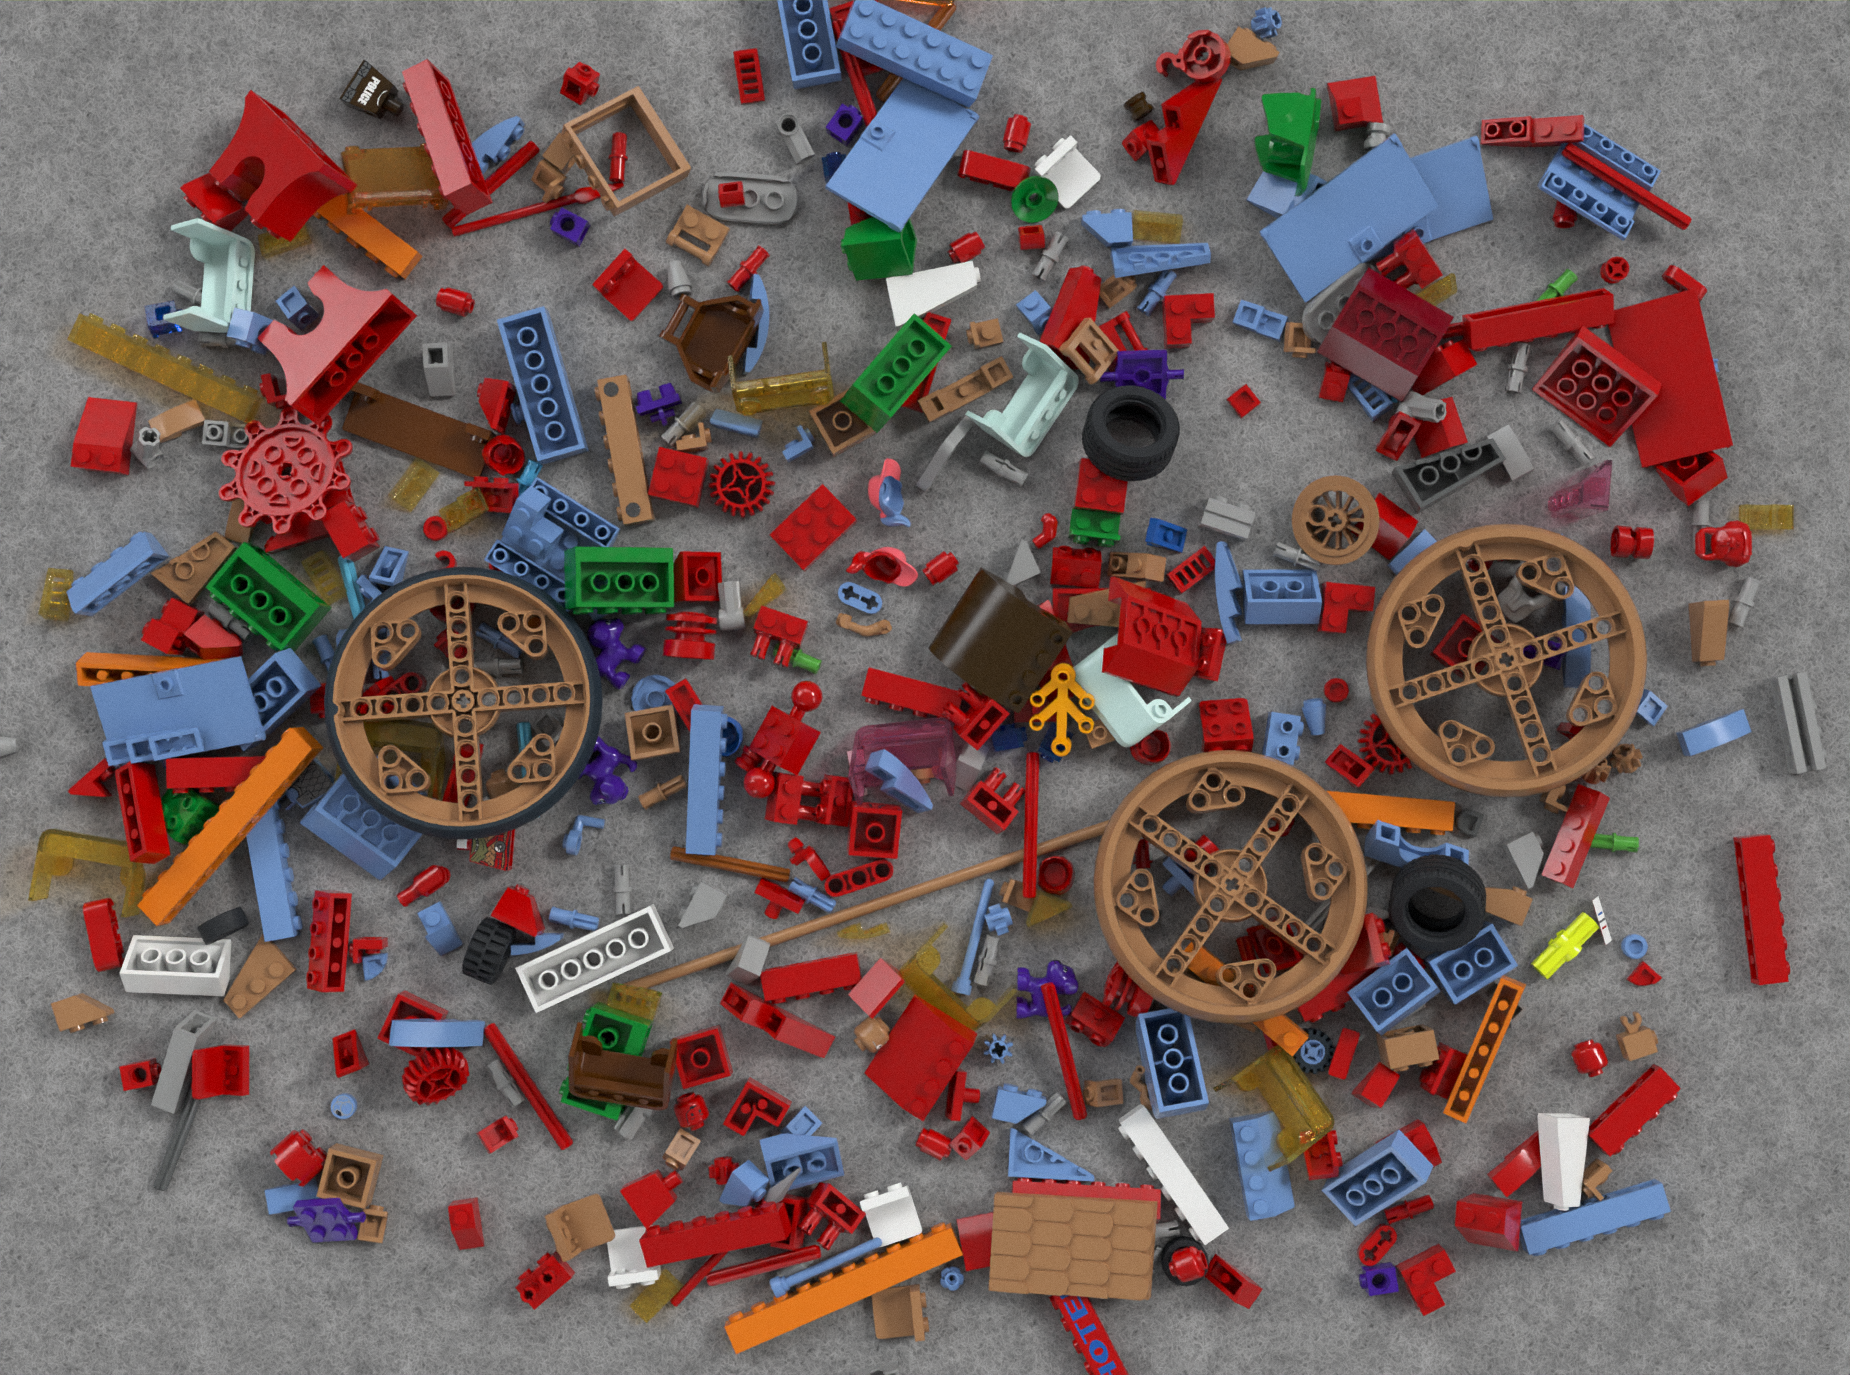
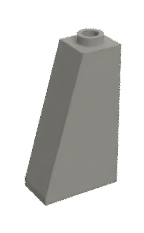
[151,1010,217,1114]

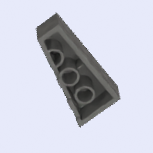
[1392,438,1506,514]

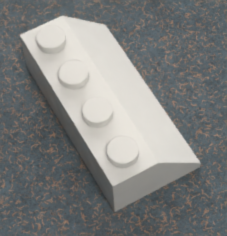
[120,935,231,996]

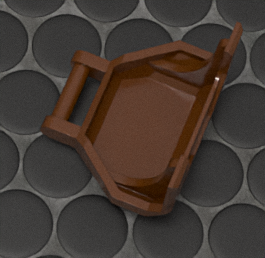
[659,293,764,394]

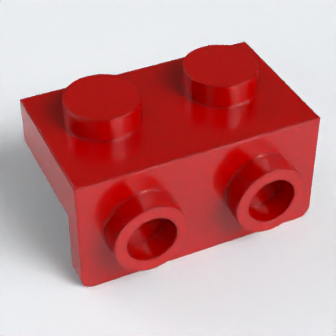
[464,476,519,513]
[1050,546,1102,588]
[816,774,854,827]
[1300,1122,1343,1181]

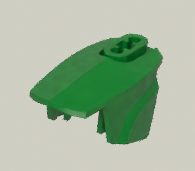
[1254,88,1321,197]

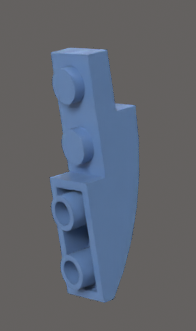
[472,116,525,174]

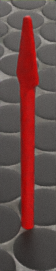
[451,182,624,237]

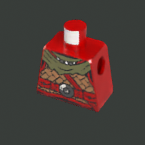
[457,829,515,871]

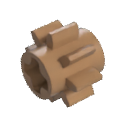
[1610,744,1643,774]
[1582,758,1612,784]

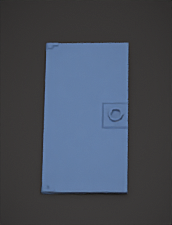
[825,78,980,232]
[1259,134,1439,303]
[1361,136,1493,263]
[90,656,266,768]

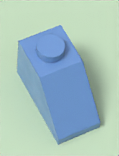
[719,1160,769,1206]

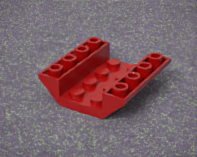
[1102,576,1202,697]

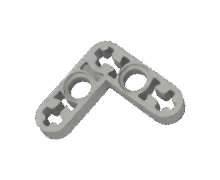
[916,416,976,493]

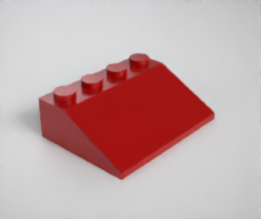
[1532,325,1662,447]
[864,994,977,1121]

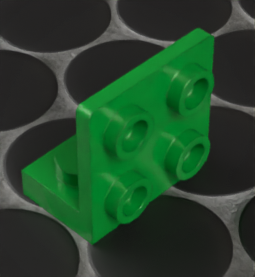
[1068,508,1121,548]
[161,788,220,846]

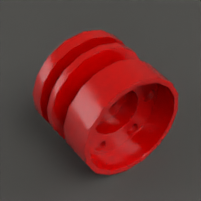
[663,611,717,660]
[1102,961,1153,1018]

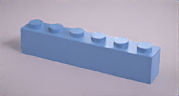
[686,704,728,855]
[246,800,302,942]
[1519,1179,1671,1256]

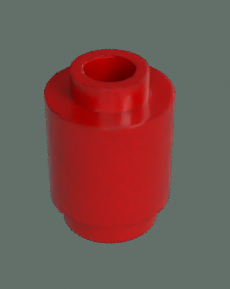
[1002,114,1031,153]
[947,231,985,264]
[436,287,475,317]
[922,551,959,586]
[915,1128,952,1161]

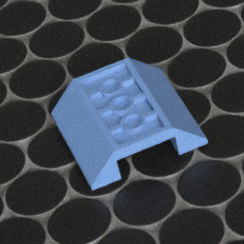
[1537,124,1661,241]
[484,477,620,612]
[300,755,436,880]

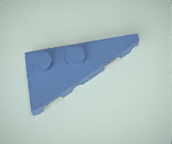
[1008,1128,1094,1182]

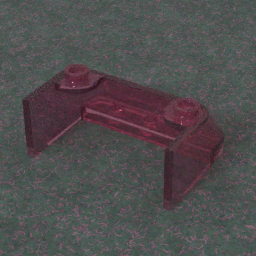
[848,718,957,805]

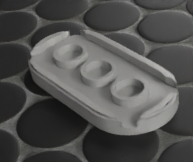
[702,172,799,225]
[1302,263,1382,345]

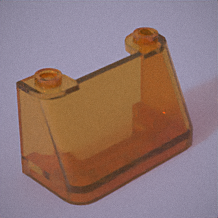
[340,143,449,215]

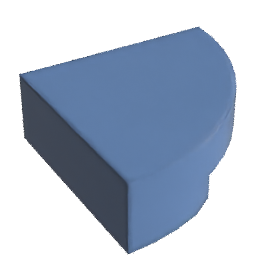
[362,953,388,981]

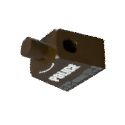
[339,60,404,120]

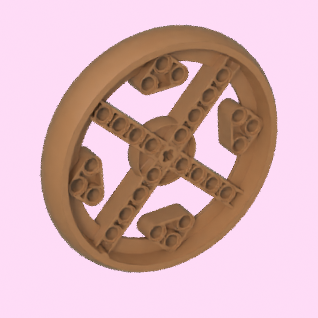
[1366,524,1647,798]
[1093,750,1368,1024]

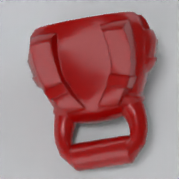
[1695,520,1752,568]

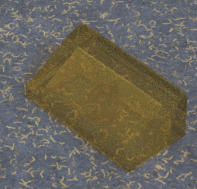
[1132,210,1183,243]
[258,223,312,259]
[1417,273,1457,306]
[388,457,440,512]

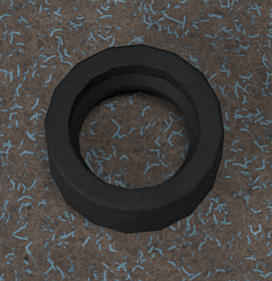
[197,907,249,945]
[1161,1236,1209,1287]

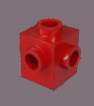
[560,62,600,105]

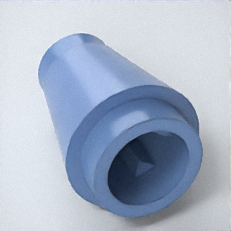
[1302,698,1326,735]

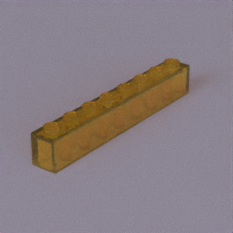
[67,313,263,423]

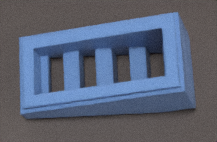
[1347,373,1393,422]

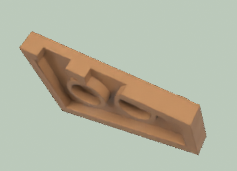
[150,532,237,604]
[1067,580,1146,627]
[223,934,297,1019]

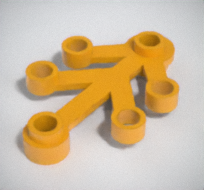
[1029,663,1095,756]

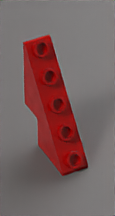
[1146,78,1222,185]
[264,460,355,554]
[719,982,835,1058]

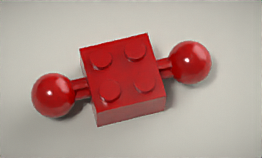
[744,681,823,799]

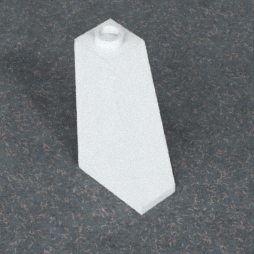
[886,261,981,330]
[1538,1113,1590,1211]

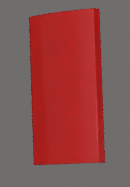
[956,1212,993,1271]

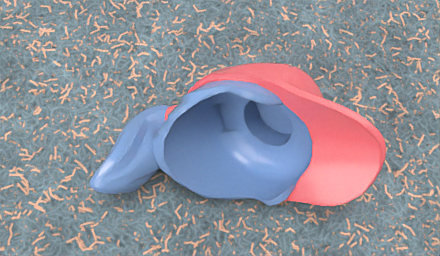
[868,458,911,527]

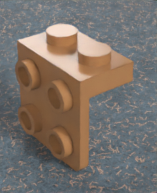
[545,1193,615,1262]
[871,1284,929,1342]

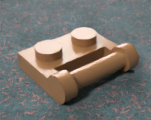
[666,205,730,267]
[1059,318,1119,384]

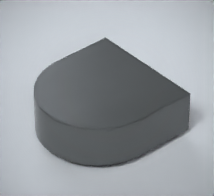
[1455,809,1484,837]

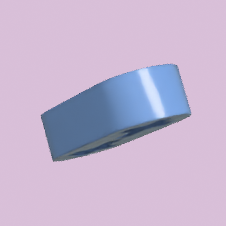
[838,582,882,614]

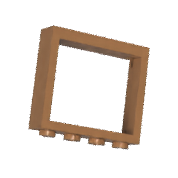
[561,86,691,216]

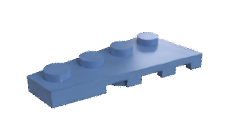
[1111,243,1211,278]

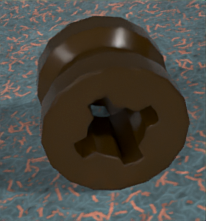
[1123,92,1154,122]

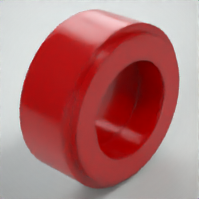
[423,516,449,541]
[1323,678,1349,703]

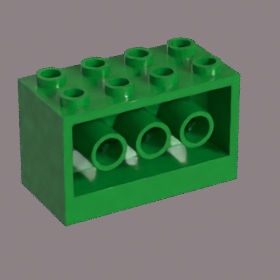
[840,313,952,433]
[206,542,332,652]
[564,547,674,615]
[559,1001,654,1121]

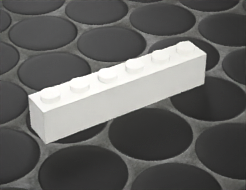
[1118,1104,1229,1245]

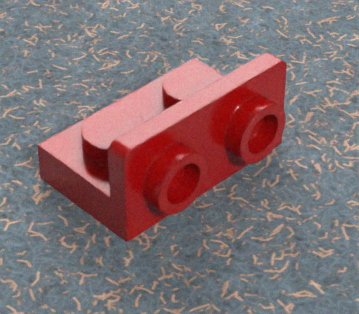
[1064,991,1125,1047]

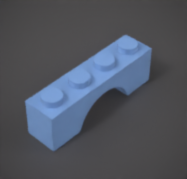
[1364,820,1469,868]

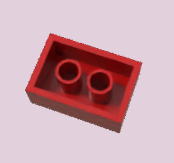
[769,484,857,572]

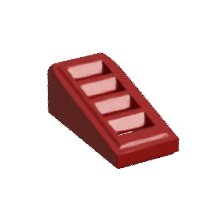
[733,48,765,104]
[1166,546,1215,594]

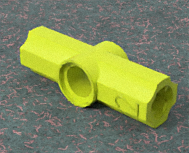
[1531,912,1600,979]

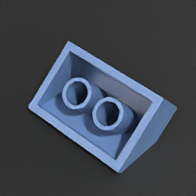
[1243,569,1322,624]
[1347,948,1441,1036]

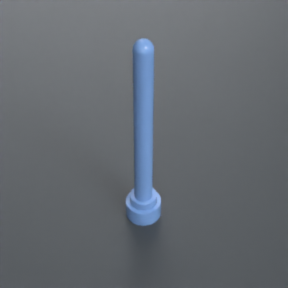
[951,879,994,995]
[769,1237,882,1298]

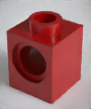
[119,1058,162,1091]

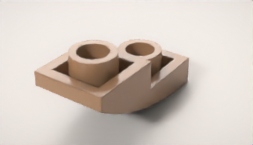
[148,400,205,443]

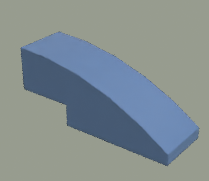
[1676,709,1751,756]
[865,749,933,813]

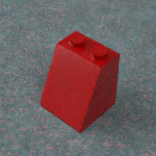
[1455,1193,1522,1251]

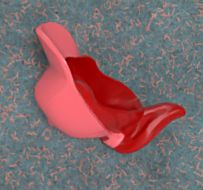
[846,547,918,587]

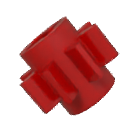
[708,1156,739,1185]

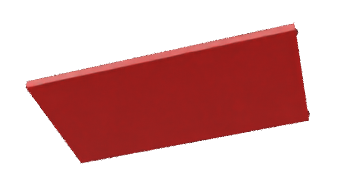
[1608,288,1733,468]

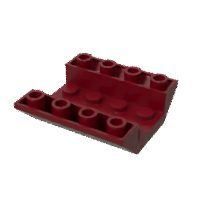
[1317,268,1454,402]

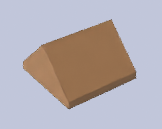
[625,704,681,761]

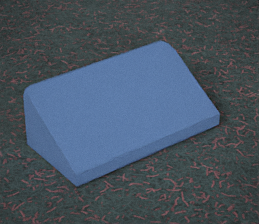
[710,409,763,438]

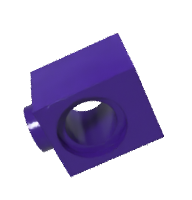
[826,103,863,147]
[550,207,591,247]
[1359,1262,1399,1296]

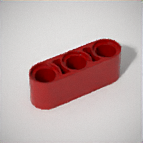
[957,150,1031,192]
[360,672,427,723]
[825,858,894,897]
[83,897,125,972]

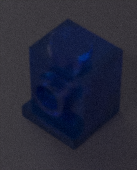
[821,152,846,183]
[144,300,182,339]
[991,723,1028,752]

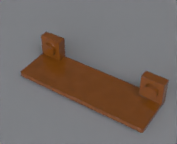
[342,382,496,478]

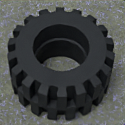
[462,917,516,985]

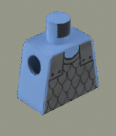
[278,757,336,810]

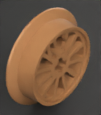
[1292,475,1379,565]

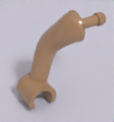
[836,613,892,637]

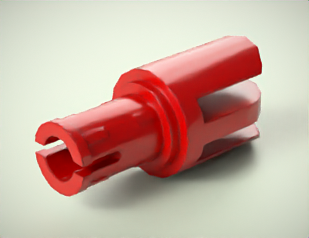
[397,865,451,907]

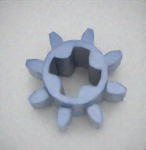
[1251,7,1282,39]
[984,903,1013,936]
[983,1033,1013,1064]

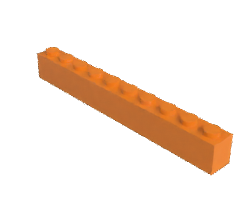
[137,727,324,926]
[725,1222,963,1354]

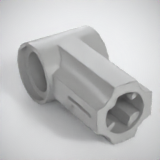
[777,113,815,165]
[1395,391,1447,423]
[130,427,164,469]
[718,581,746,631]
[614,1106,653,1139]

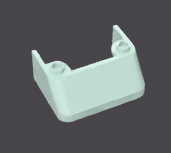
[163,218,255,333]
[965,333,1079,457]
[1073,633,1192,747]

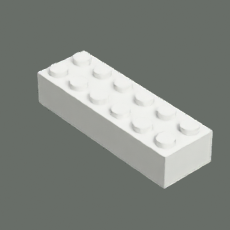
[515,904,674,1013]

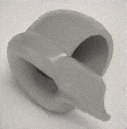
[1497,567,1558,623]

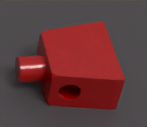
[620,1169,683,1229]

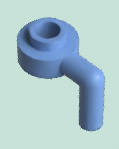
[562,815,605,855]

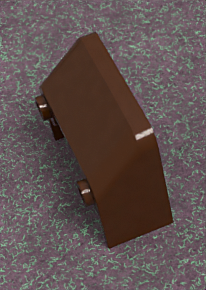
[568,1022,677,1110]

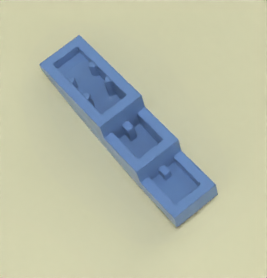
[1215,541,1243,644]
[1562,586,1591,688]
[102,726,205,766]
[389,1018,485,1047]

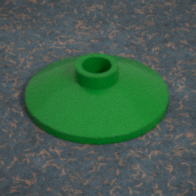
[1011,176,1059,223]

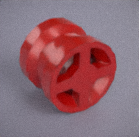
[1600,256,1629,284]
[734,745,765,772]

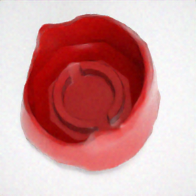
[482,435,526,476]
[1130,729,1171,765]
[1037,856,1075,895]

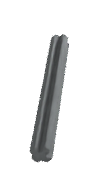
[153,1085,202,1191]

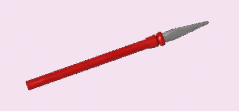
[670,1167,801,1307]

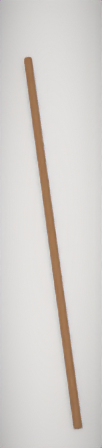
[617,820,1109,997]

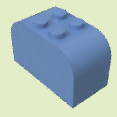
[1136,1008,1209,1119]

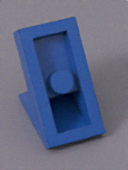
[1145,518,1188,553]

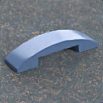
[742,274,769,375]

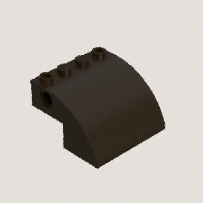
[928,567,1073,713]

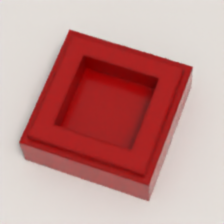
[1226,384,1261,418]

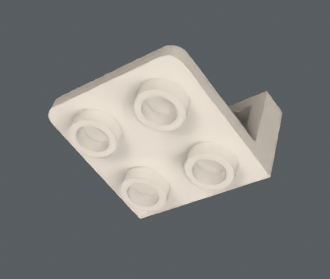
[1034,135,1101,209]
[860,1183,922,1247]
[607,1225,661,1289]

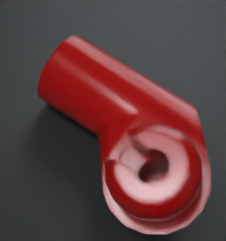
[1032,513,1058,550]

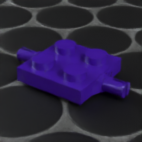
[1100,350,1184,399]
[287,1198,366,1243]

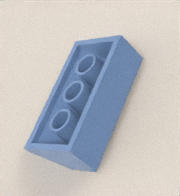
[67,532,170,616]
[1229,1110,1295,1221]

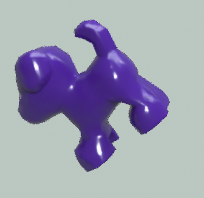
[587,618,647,690]
[578,736,637,806]
[1016,960,1079,1019]

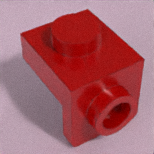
[1122,119,1160,161]
[1319,362,1350,402]
[259,373,291,409]
[476,1115,519,1154]

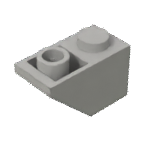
[422,342,455,397]
[677,881,729,928]

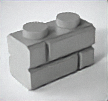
[1198,495,1255,542]

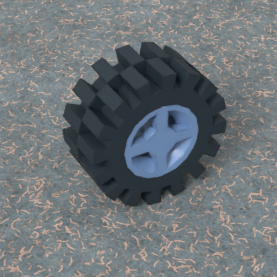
[1289,1028,1335,1074]

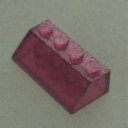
[1548,460,1612,519]

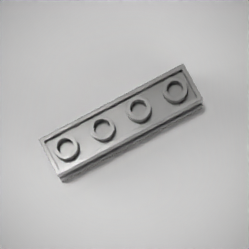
[1770,672,1827,774]

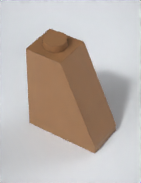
[1689,600,1729,666]

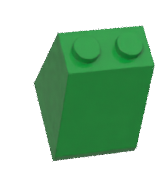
[841,217,917,281]

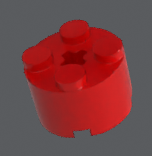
[270,1129,327,1187]

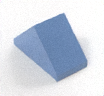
[369,546,409,586]

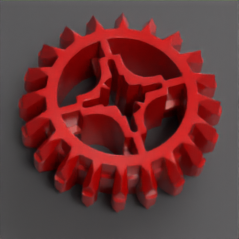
[709,451,775,518]
[1357,713,1412,775]
[402,1047,470,1106]

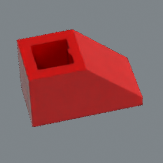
[183,614,243,659]

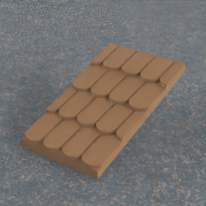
[988,1192,1158,1301]

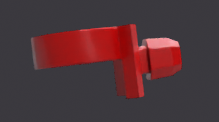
[788,837,831,881]

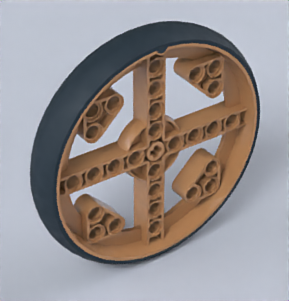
[324,567,603,839]

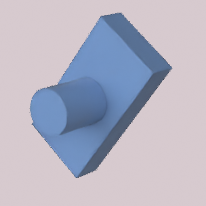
[1162,856,1195,897]

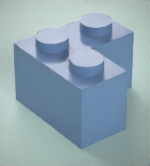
[501,486,564,561]

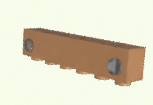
[595,375,655,526]

